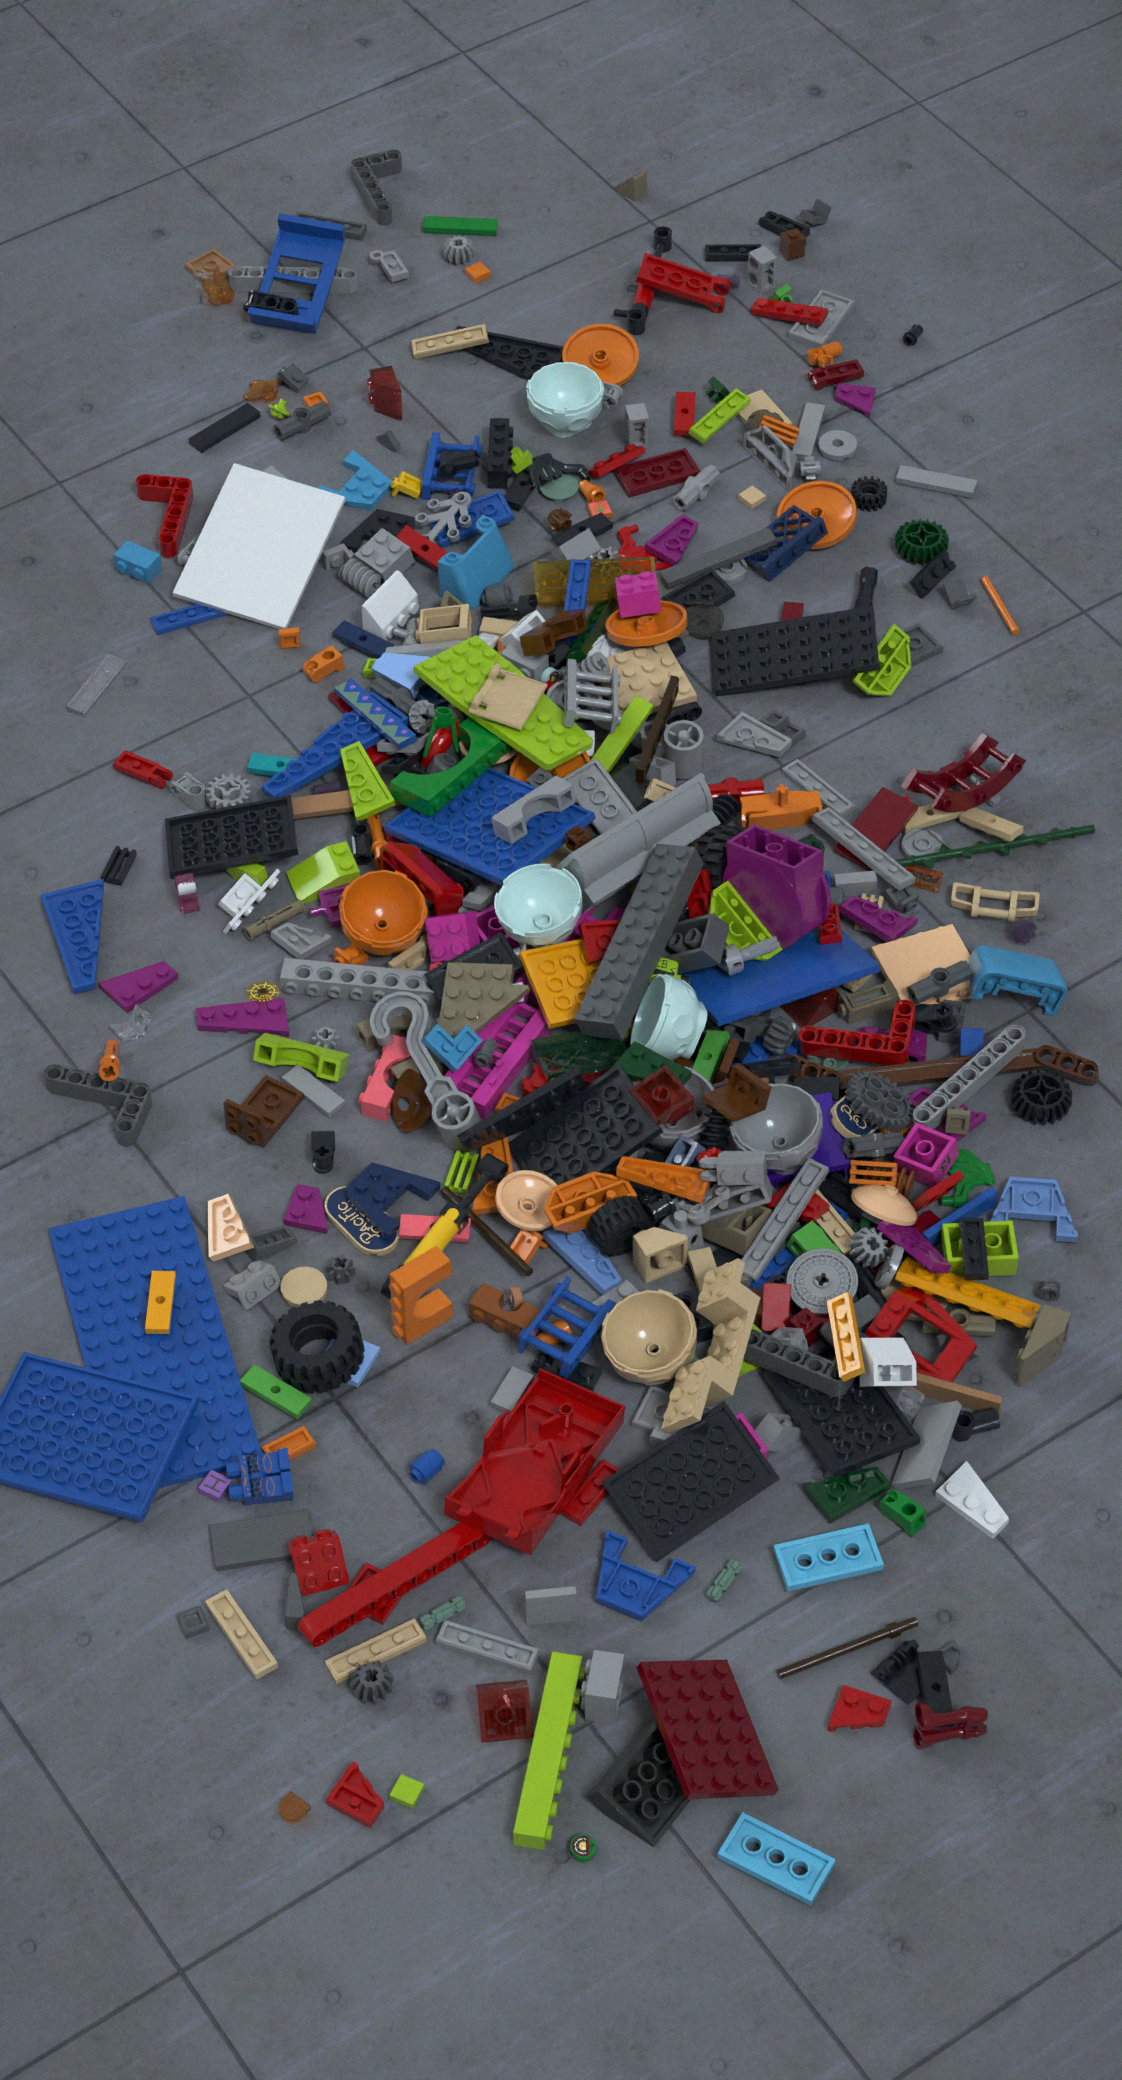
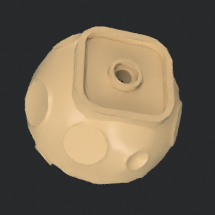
[601,1289,697,1385]

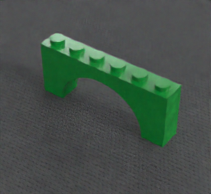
[390,717,512,817]

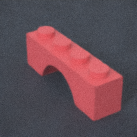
[358,1035,411,1122]

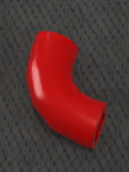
[420,721,460,770]

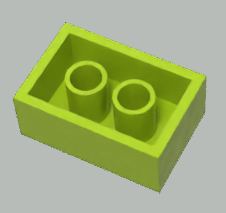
[941,1221,1019,1277]

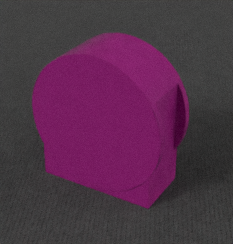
[723,824,831,949]

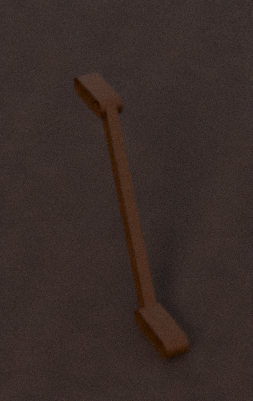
[782,1045,1099,1093]

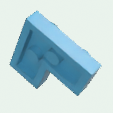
[421,1024,483,1073]

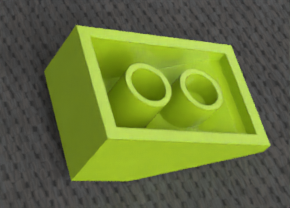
[286,841,360,904]

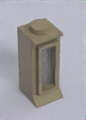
[838,978,899,1025]

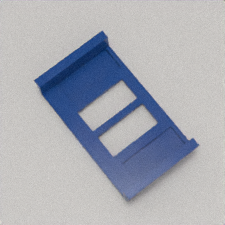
[247,213,345,333]

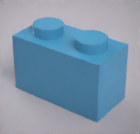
[113,541,162,583]

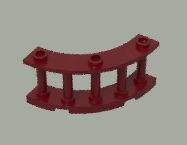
[901,733,1027,812]

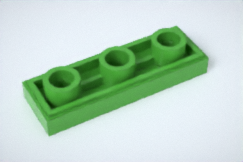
[692,1030,730,1085]
[240,1365,312,1420]

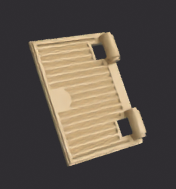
[468,663,548,730]

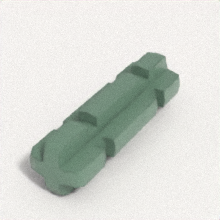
[706,1559,742,1602]
[419,1596,466,1630]

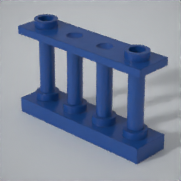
[422,432,483,500]
[517,1276,617,1379]

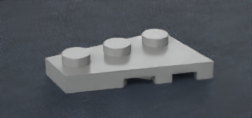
[716,712,792,757]

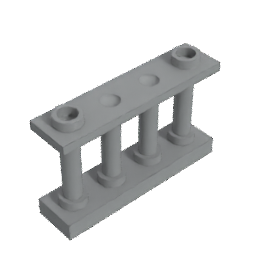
[564,659,622,733]

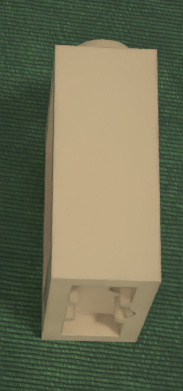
[416,604,473,644]

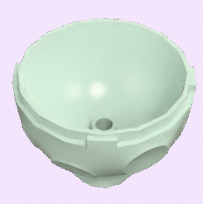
[526,362,604,438]
[630,974,707,1061]

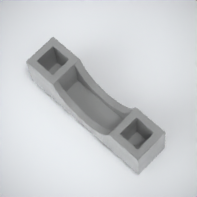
[491,776,576,844]

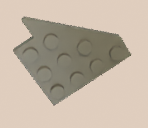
[439,963,530,1038]

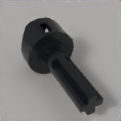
[480,594,539,619]

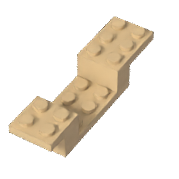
[661,1258,760,1434]

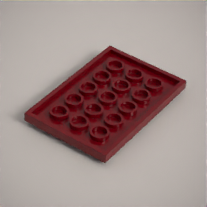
[636,1659,779,1800]

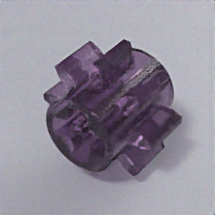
[1010,917,1037,945]

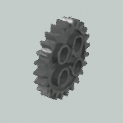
[845,1070,914,1132]

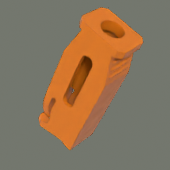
[739,784,823,830]

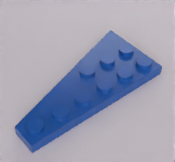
[40,879,104,994]

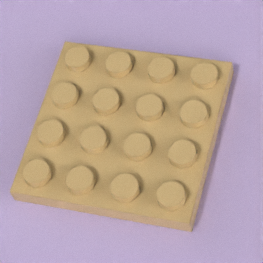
[597,642,697,713]

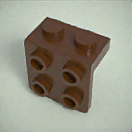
[703,1063,772,1122]

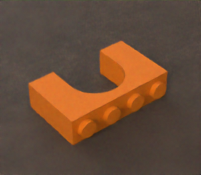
[389,1245,453,1345]

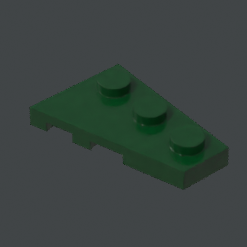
[609,1041,692,1091]
[802,1466,891,1523]

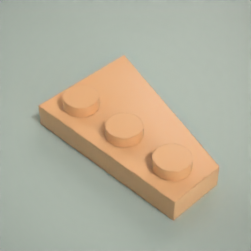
[208,1194,254,1262]

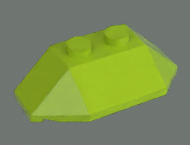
[852,624,911,697]
[708,881,783,961]

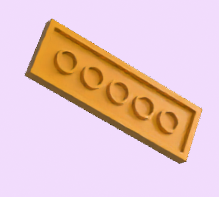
[895,1257,1041,1328]

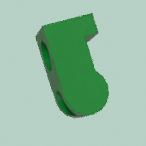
[878,1490,926,1538]

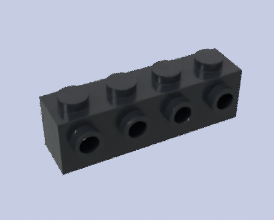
[487,418,513,489]

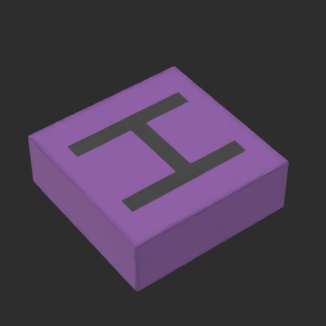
[198,1470,232,1502]

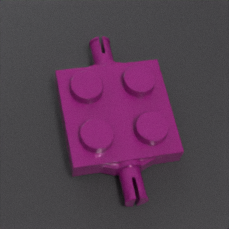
[309,883,350,928]

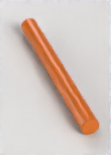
[981,576,1020,635]

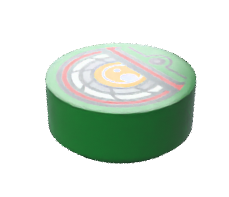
[570,1834,596,1862]

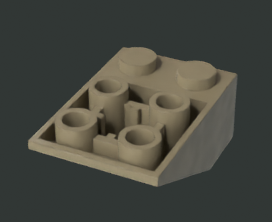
[700,1205,772,1256]
[1014,1304,1071,1387]

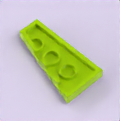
[340,741,395,821]

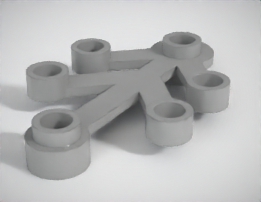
[416,492,472,543]
[672,1167,731,1225]

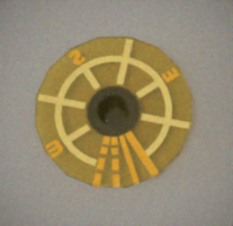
[246,981,279,1002]

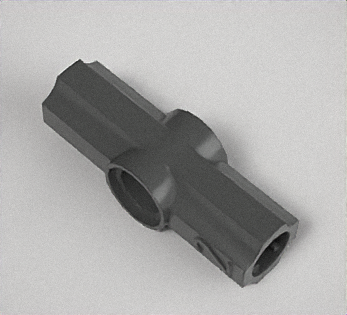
[273,401,331,440]
[370,676,425,718]
[906,960,973,1004]
[842,1132,905,1158]

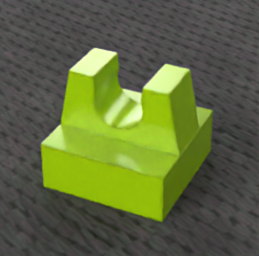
[511,446,533,474]

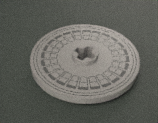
[787,1249,858,1315]

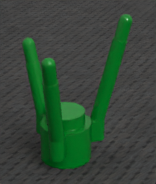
[423,707,459,758]

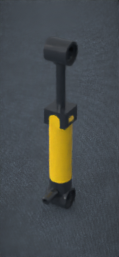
[381,1153,509,1299]

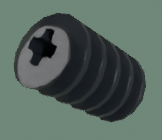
[712,794,740,825]
[699,1104,731,1151]

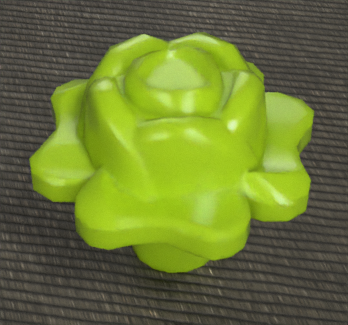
[268,399,290,419]

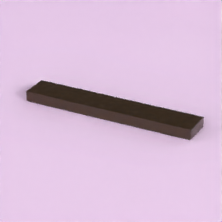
[636,675,679,784]

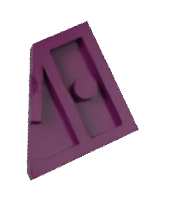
[283,1184,328,1234]

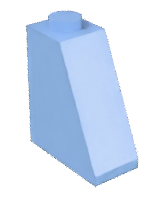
[372,653,431,700]

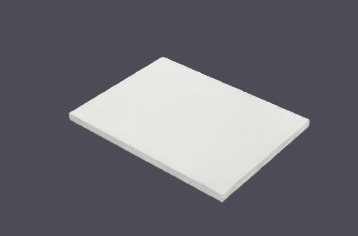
[173,463,346,629]

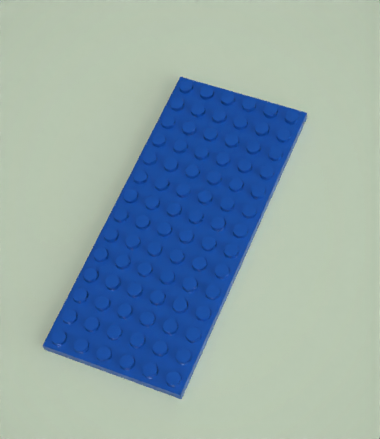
[48,1196,262,1488]

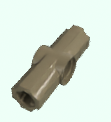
[922,1308,996,1337]

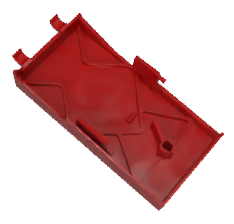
[444,1368,625,1555]

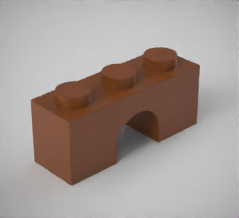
[469,1283,542,1340]

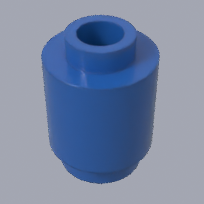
[409,1449,445,1484]

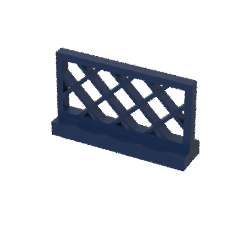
[743,505,828,582]

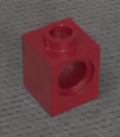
[788,1307,823,1348]

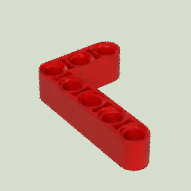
[136,474,193,558]
[798,1000,915,1065]

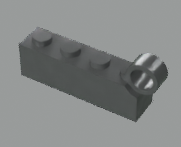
[702,1015,774,1044]

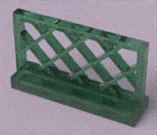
[531,1031,627,1080]

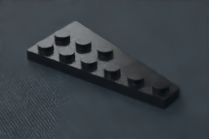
[457,1066,586,1153]

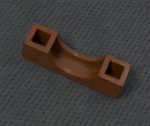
[520,609,588,656]

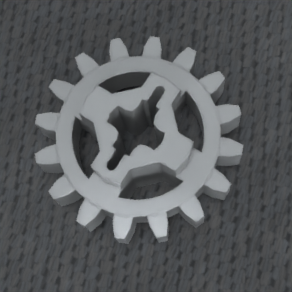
[205,773,252,809]

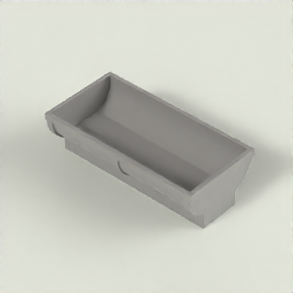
[555,772,721,915]

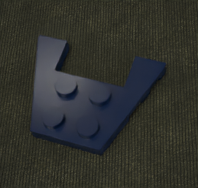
[344,1162,441,1240]

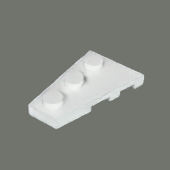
[935,1461,1009,1539]

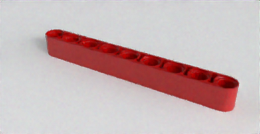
[297,1523,492,1647]

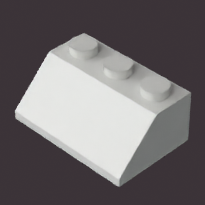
[362,570,419,641]

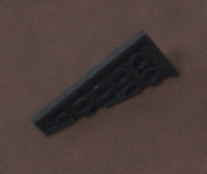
[455,326,564,380]

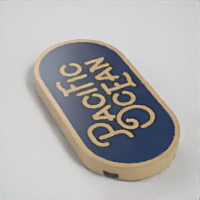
[830,1095,879,1138]
[325,1186,399,1256]

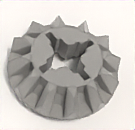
[409,700,435,734]

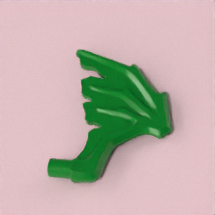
[941,1148,996,1208]

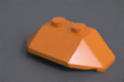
[544,1172,637,1234]

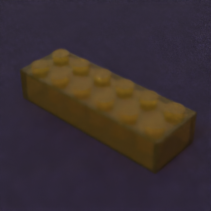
[533,557,656,607]

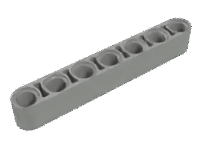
[228,266,358,293]
[912,1025,1026,1130]

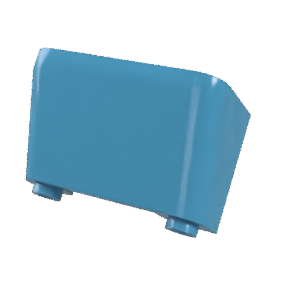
[438,515,513,609]
[969,945,1068,1016]

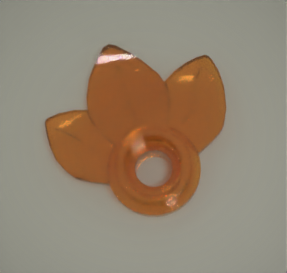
[202,270,234,306]
[243,379,279,402]

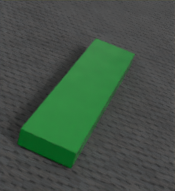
[423,216,498,236]

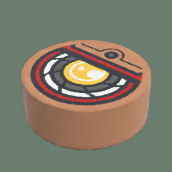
[507,1286,523,1311]

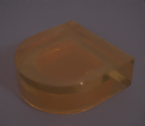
[279,1791,311,1824]

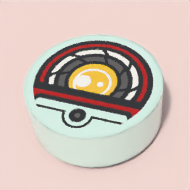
[540,667,560,682]

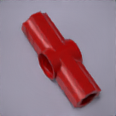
[707,777,765,804]

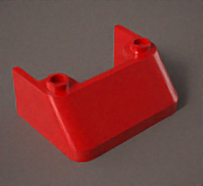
[380,842,464,916]

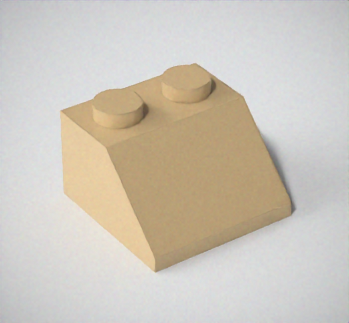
[633,1227,688,1284]

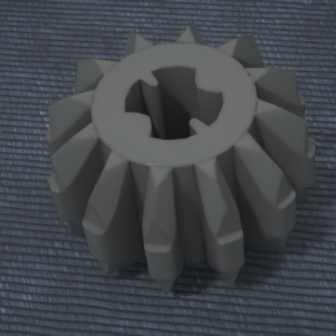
[763,1016,798,1056]
[350,1660,394,1705]

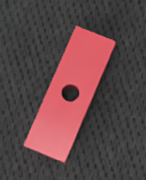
[399,1214,471,1243]

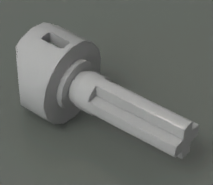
[718,936,780,976]

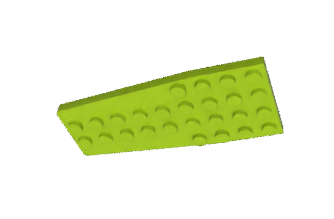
[413,635,593,771]

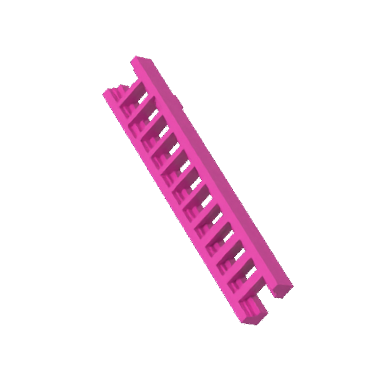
[445,905,625,1120]

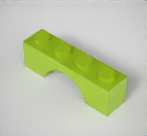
[253,1033,349,1082]

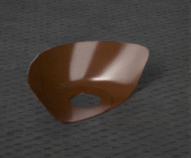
[392,1068,432,1132]

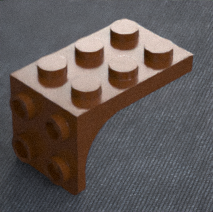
[223,1075,304,1147]

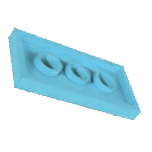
[773,1523,884,1592]
[717,1812,836,1906]

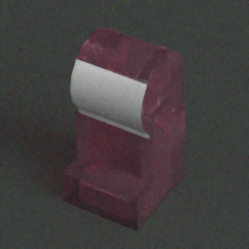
[174,873,200,915]

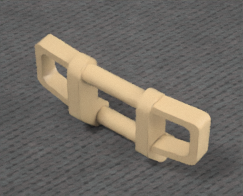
[951,882,1040,922]

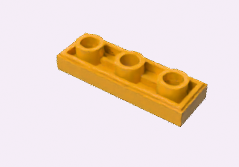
[145,1271,176,1334]

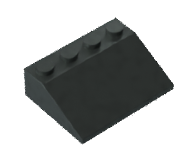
[587,1718,691,1847]

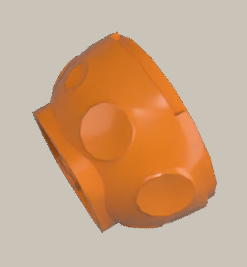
[339,870,428,956]

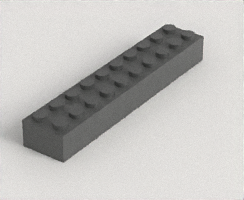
[574,844,704,1040]

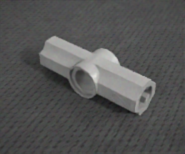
[673,464,720,511]

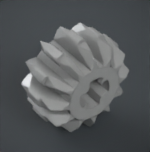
[443,235,474,265]
[848,1227,890,1268]

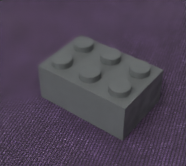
[661,913,730,974]

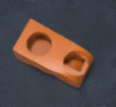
[303,645,345,682]

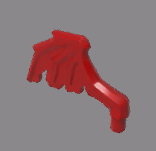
[617,524,672,573]

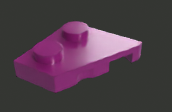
[835,383,876,418]

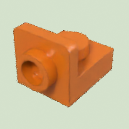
[333,944,369,965]
[510,1229,548,1264]

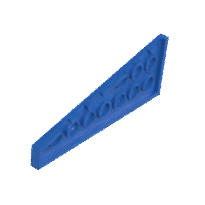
[262,691,410,799]

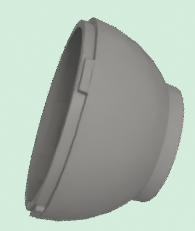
[633,1067,715,1152]

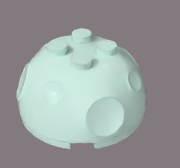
[494,864,583,947]

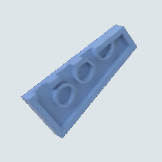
[543,1227,622,1295]

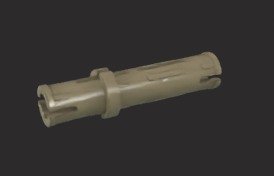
[243,899,305,940]

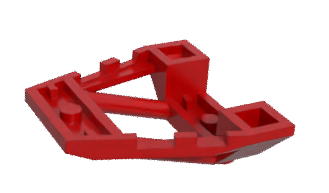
[865,1287,977,1383]

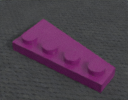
[196,998,289,1037]

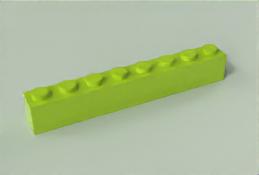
[513,1651,586,1850]

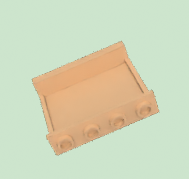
[871,924,971,1005]

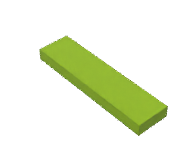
[689,388,751,444]
[591,695,655,774]

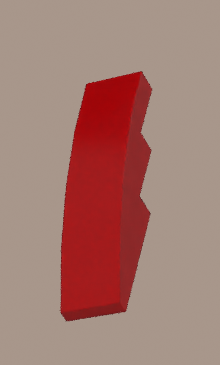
[688,869,712,919]

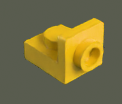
[390,471,423,499]

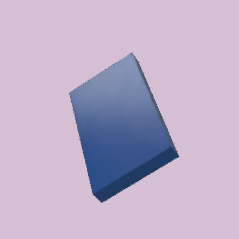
[429,490,515,548]

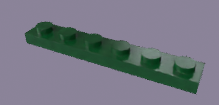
[565,596,617,663]

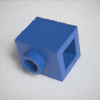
[959,1028,983,1057]

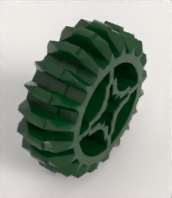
[895,519,949,566]

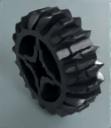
[1011,1069,1073,1126]

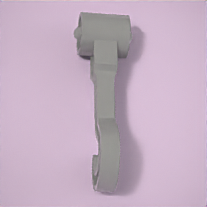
[546,679,704,779]
[370,992,482,1152]

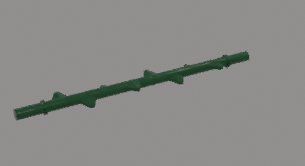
[895,825,1095,869]

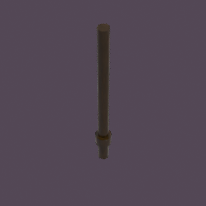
[441,1187,533,1276]
[777,1617,918,1680]

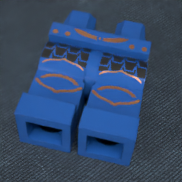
[226,1448,293,1506]

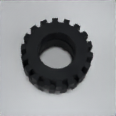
[588,1195,653,1257]

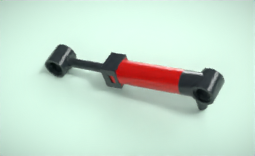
[613,226,672,335]

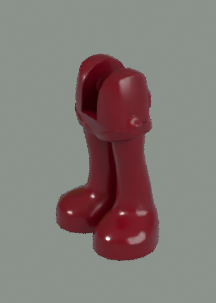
[913,1703,988,1750]

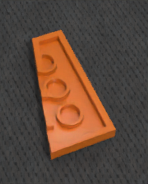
[473,1137,513,1215]
[616,1156,711,1203]

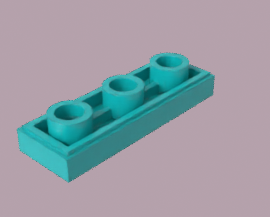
[247,753,297,776]

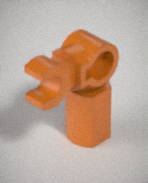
[807,341,842,368]

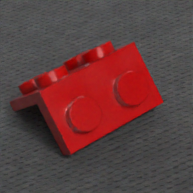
[286,1529,349,1596]

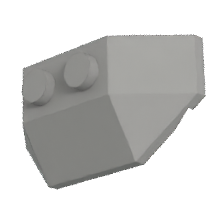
[743,425,797,492]

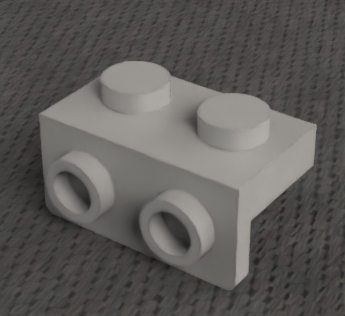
[223,1260,281,1310]

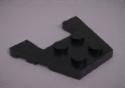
[339,509,415,566]

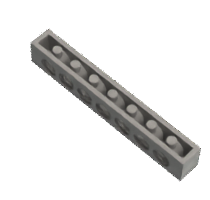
[280,958,441,1008]

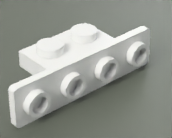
[218,868,281,934]

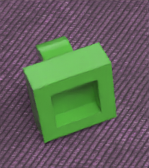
[769,283,793,303]

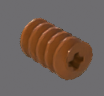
[863,1157,915,1198]

